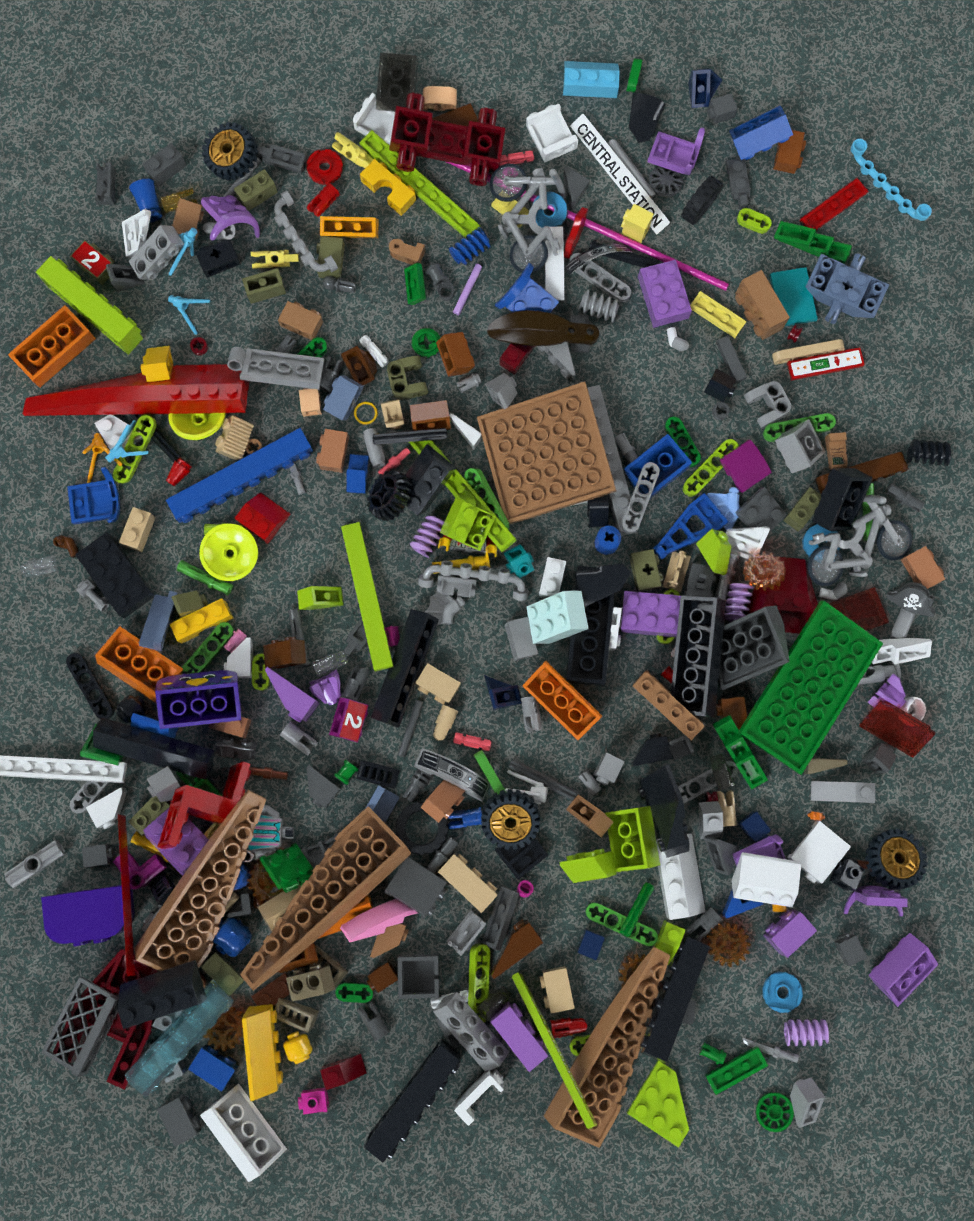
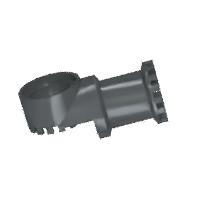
[425,263,455,301]

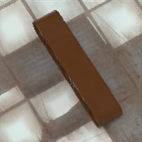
[815,452,909,494]

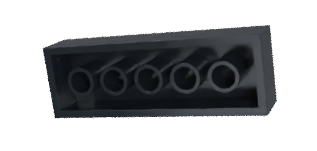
[565,565,614,687]
[671,596,726,718]
[364,1039,461,1163]

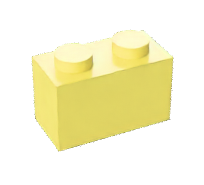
[621,204,654,243]

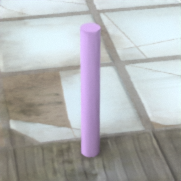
[453,264,482,315]

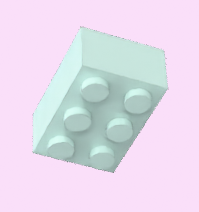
[527,591,588,644]

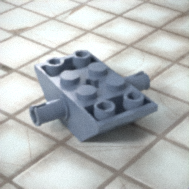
[806,254,889,324]

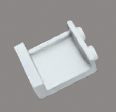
[353,93,395,145]
[526,104,578,163]
[787,821,851,884]
[454,1069,504,1126]

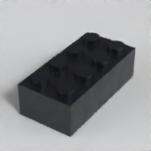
[75,532,155,619]

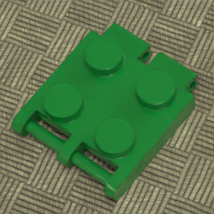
[260,843,313,893]

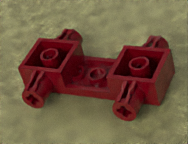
[389,92,505,186]

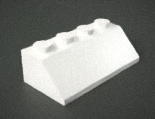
[656,833,705,920]
[200,1083,287,1182]

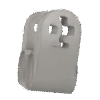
[744,381,791,429]

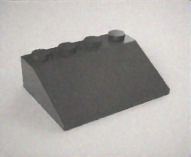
[718,606,790,690]

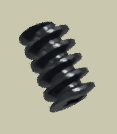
[907,439,951,466]

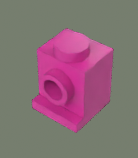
[298,1087,329,1115]

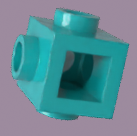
[504,544,534,578]

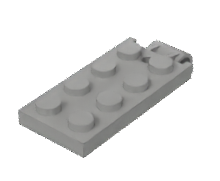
[227,347,324,390]

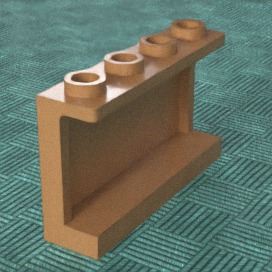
[633,670,704,740]

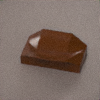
[341,346,377,386]

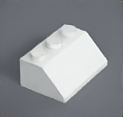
[732,852,801,907]

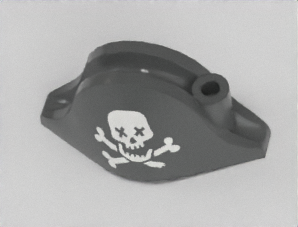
[886,582,935,617]

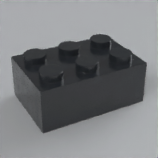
[812,468,873,531]

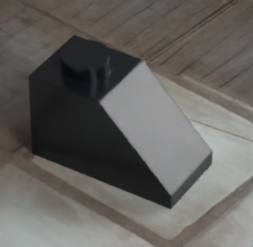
[631,733,672,767]

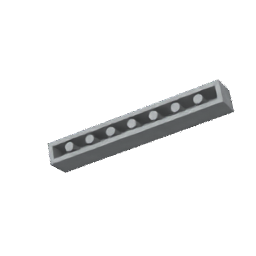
[588,385,639,536]

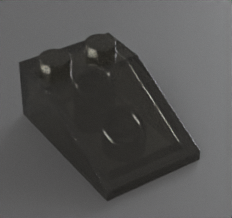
[376,53,419,112]

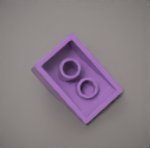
[265,667,320,722]

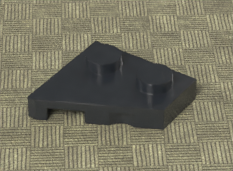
[495,839,548,880]

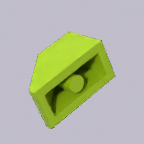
[696,529,732,575]
[297,586,344,610]
[654,920,685,965]

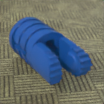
[448,807,482,829]

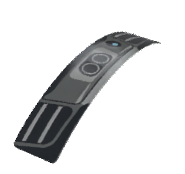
[564,243,633,275]

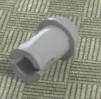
[456,373,481,393]
[578,770,602,796]

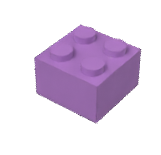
[763,909,817,958]

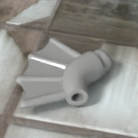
[425,592,465,626]

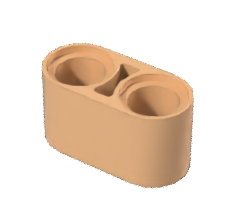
[423,86,457,111]

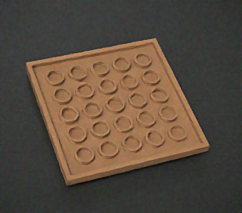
[477,381,617,525]

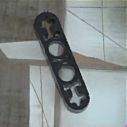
[66,653,114,719]

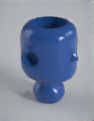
[213,918,252,957]

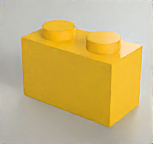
[141,346,173,382]

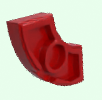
[564,207,588,259]

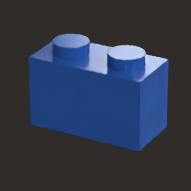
[188,1045,239,1092]

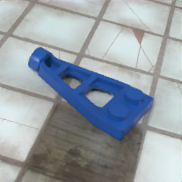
[652,493,729,560]

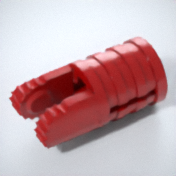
[307,183,340,217]
[550,1017,588,1039]

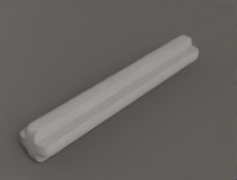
[607,139,655,199]

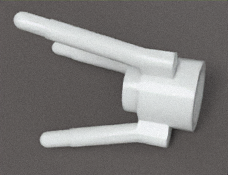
[505,770,548,805]

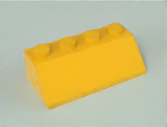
[242,1004,283,1101]

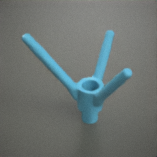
[169,228,198,276]
[168,295,210,335]
[105,420,149,462]

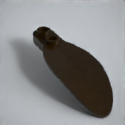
[487,310,599,346]

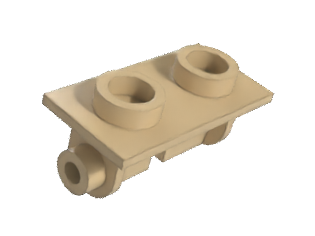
[662,551,691,592]

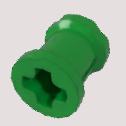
[334,759,359,785]

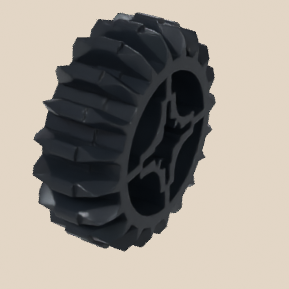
[367,470,412,521]

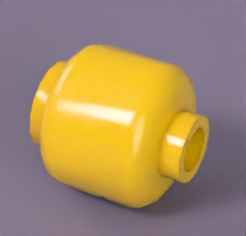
[283,1031,313,1064]

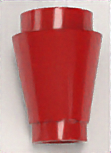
[166,457,192,487]

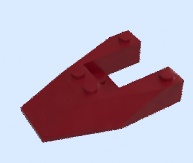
[745,556,818,634]
[53,949,158,1090]

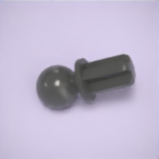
[323,276,356,293]

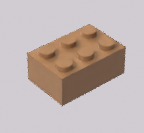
[735,270,790,340]

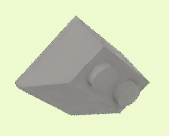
[775,419,826,473]

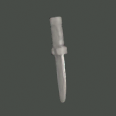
[290,462,306,495]
[743,1038,799,1063]

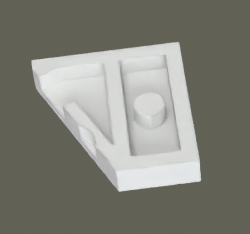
[726,526,770,562]

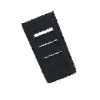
[356,760,400,789]
[149,871,175,906]

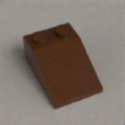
[491,919,543,979]

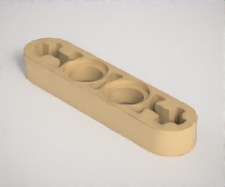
[772,339,845,365]

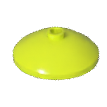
[169,413,226,440]
[200,524,258,581]

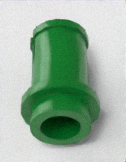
[699,1042,727,1065]

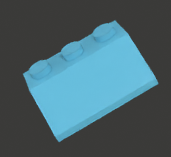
[563,61,620,98]

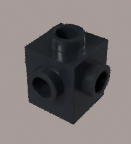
[829,858,865,891]

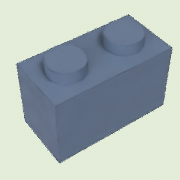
[323,375,364,421]

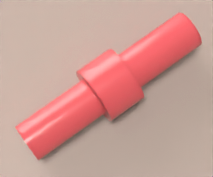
[378,448,411,475]

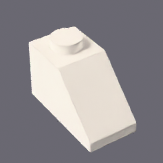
[224,638,253,678]
[86,787,127,829]

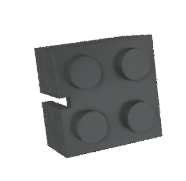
[398,954,440,999]

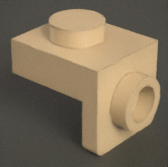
[381,399,405,430]

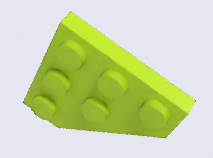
[627,1060,689,1148]

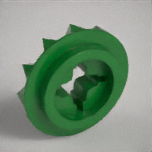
[412,328,440,358]

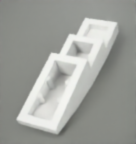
[545,227,564,301]
[872,638,932,664]

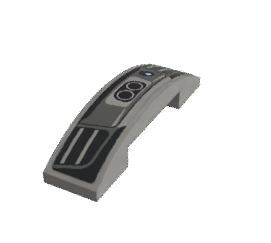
[414,748,490,802]

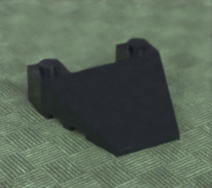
[638,764,690,858]

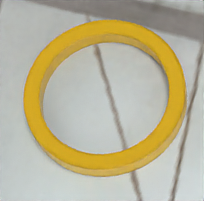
[354,402,377,425]

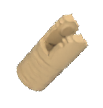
[433,705,458,741]
[717,790,737,827]

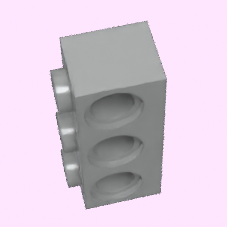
[129,225,184,280]

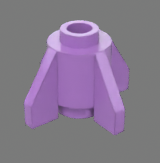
[309,670,342,705]
[868,673,906,711]

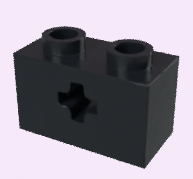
[195,239,241,278]

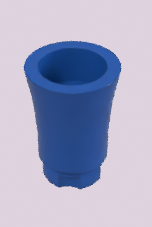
[129,179,162,223]

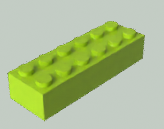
[36,256,143,355]

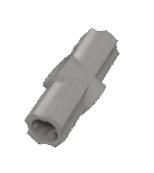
[4,840,65,888]

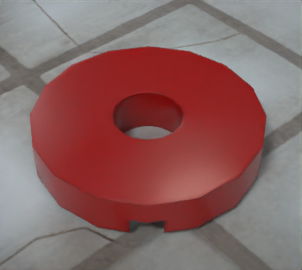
[307,149,343,185]

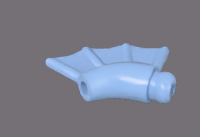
[707,487,740,530]

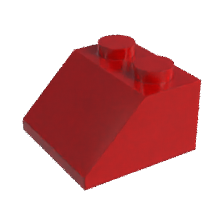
[234,492,291,544]

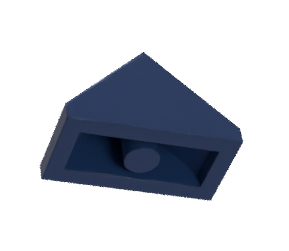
[688,68,722,108]
[484,675,522,711]

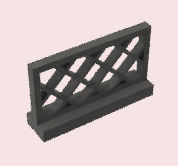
[41,977,119,1077]

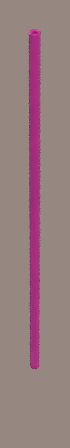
[446,162,729,291]

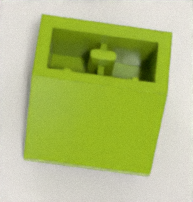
[440,498,496,551]
[559,848,617,883]

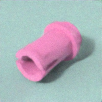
[223,629,247,653]

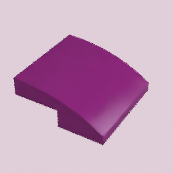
[719,440,772,493]

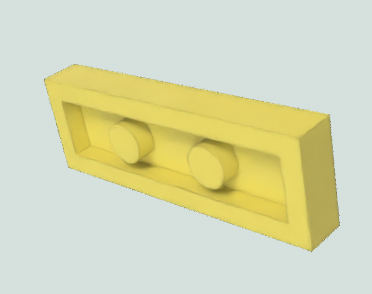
[690,291,747,338]

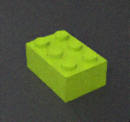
[605,806,660,872]

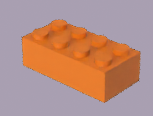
[8,305,96,388]

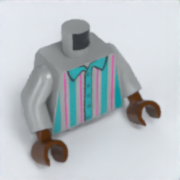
[242,805,294,863]

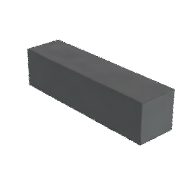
[716,336,747,384]

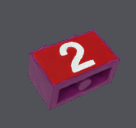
[329,697,369,743]

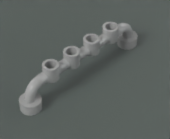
[274,190,338,273]
[418,561,529,601]

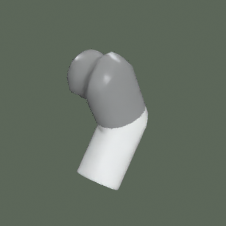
[667,327,689,351]
[819,582,848,601]

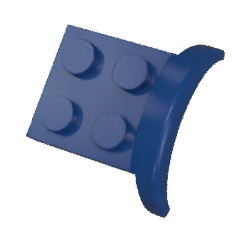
[495,263,559,313]
[67,467,120,525]

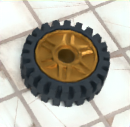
[202,122,258,181]
[481,789,540,850]
[865,829,928,890]

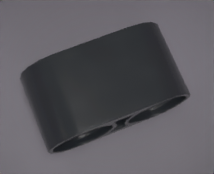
[587,495,609,528]

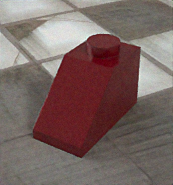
[499,343,536,375]
[320,1053,367,1090]

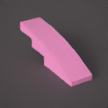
[340,899,417,942]

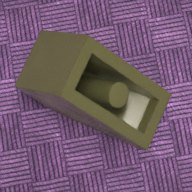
[171,590,209,617]

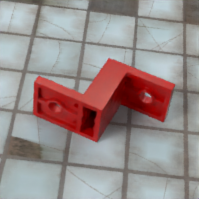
[157,761,251,849]

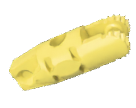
[332,132,374,168]
[251,250,299,269]

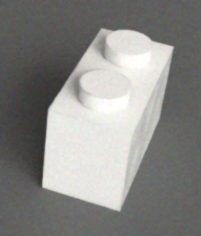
[538,557,566,599]

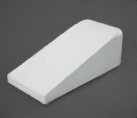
[449,413,482,450]

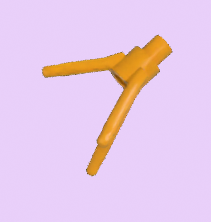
[82,433,122,483]

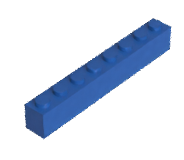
[166,428,313,523]

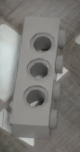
[433,992,509,1072]

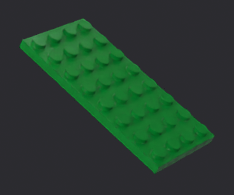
[738,600,883,775]

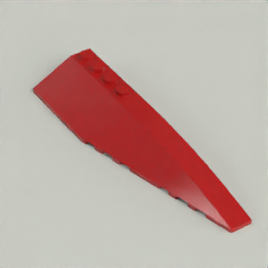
[22,364,249,416]

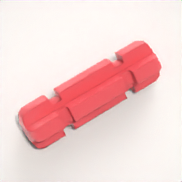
[500,150,534,166]
[453,732,492,751]

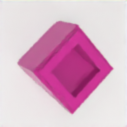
[385,626,400,647]

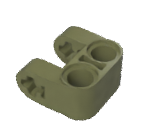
[387,356,428,400]

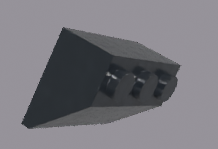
[405,444,456,516]

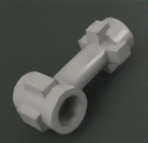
[76,579,110,612]

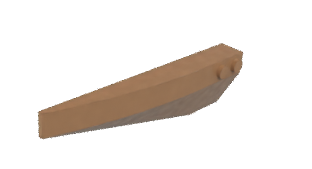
[134,789,266,971]
[240,806,411,991]
[544,947,670,1148]

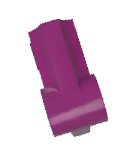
[113,851,167,889]

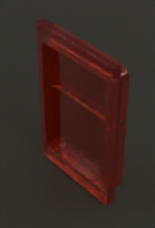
[829,587,889,631]
[859,700,936,758]

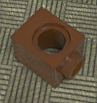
[367,961,398,993]

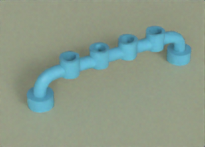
[851,139,932,221]

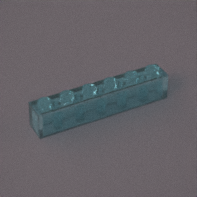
[125,980,234,1097]

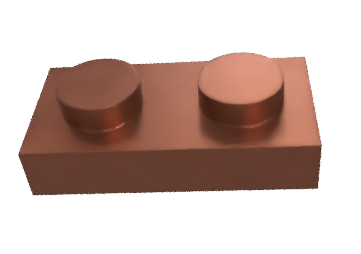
[251,973,290,1006]

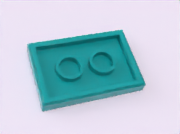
[769,267,818,326]

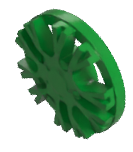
[755,1092,794,1132]

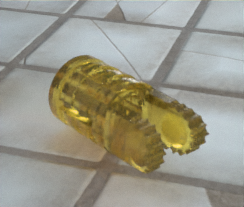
[160,188,197,213]

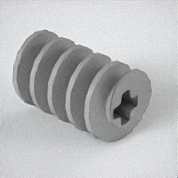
[578,290,619,323]

